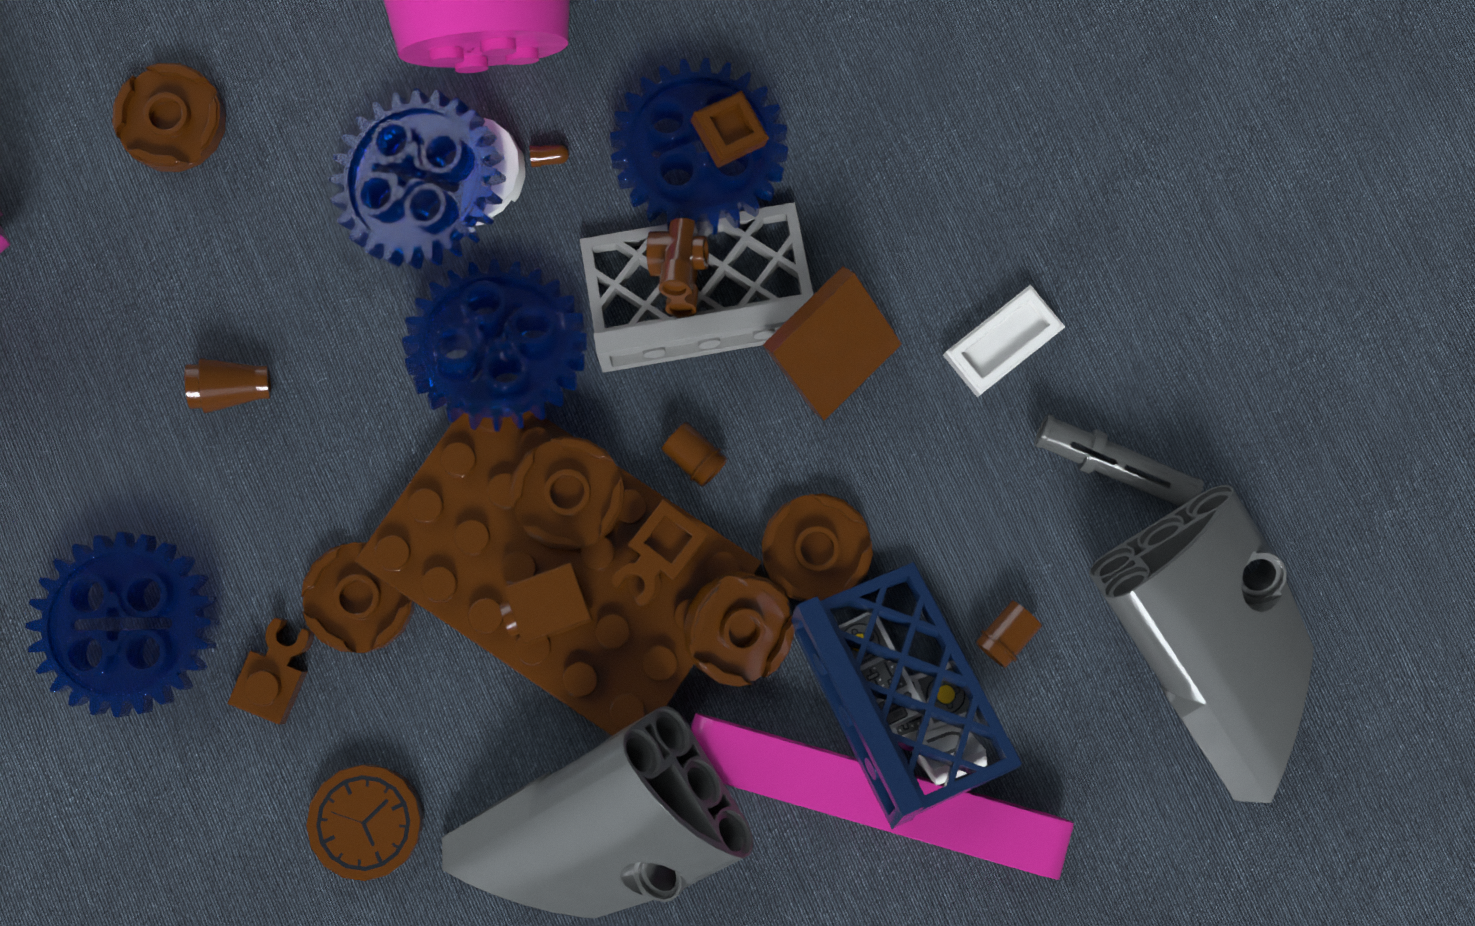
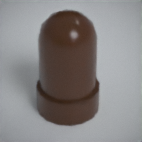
[529,144,569,168]

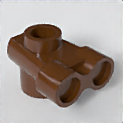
[646,218,709,318]

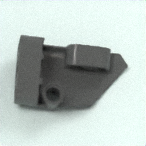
[1089,485,1314,803]
[442,706,753,918]

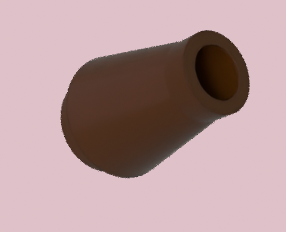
[184,358,272,414]

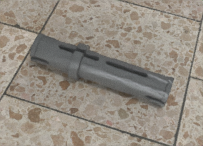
[1034,413,1204,507]

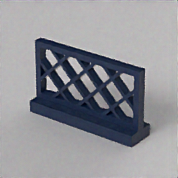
[791,562,1022,829]

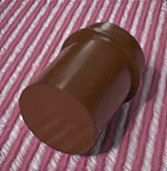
[661,421,728,487]
[975,600,1042,669]

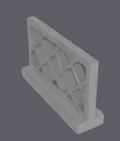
[580,202,813,373]

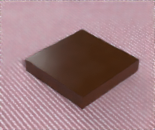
[762,266,902,421]

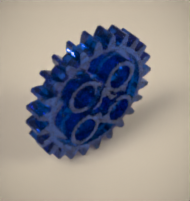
[610,58,788,235]
[329,88,506,269]
[402,259,587,432]
[25,532,220,717]

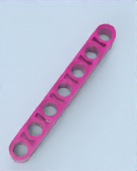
[691,713,1074,880]

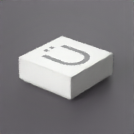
[908,724,987,786]

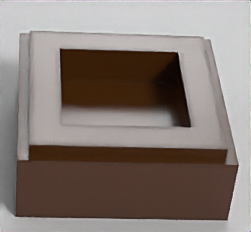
[691,91,769,168]

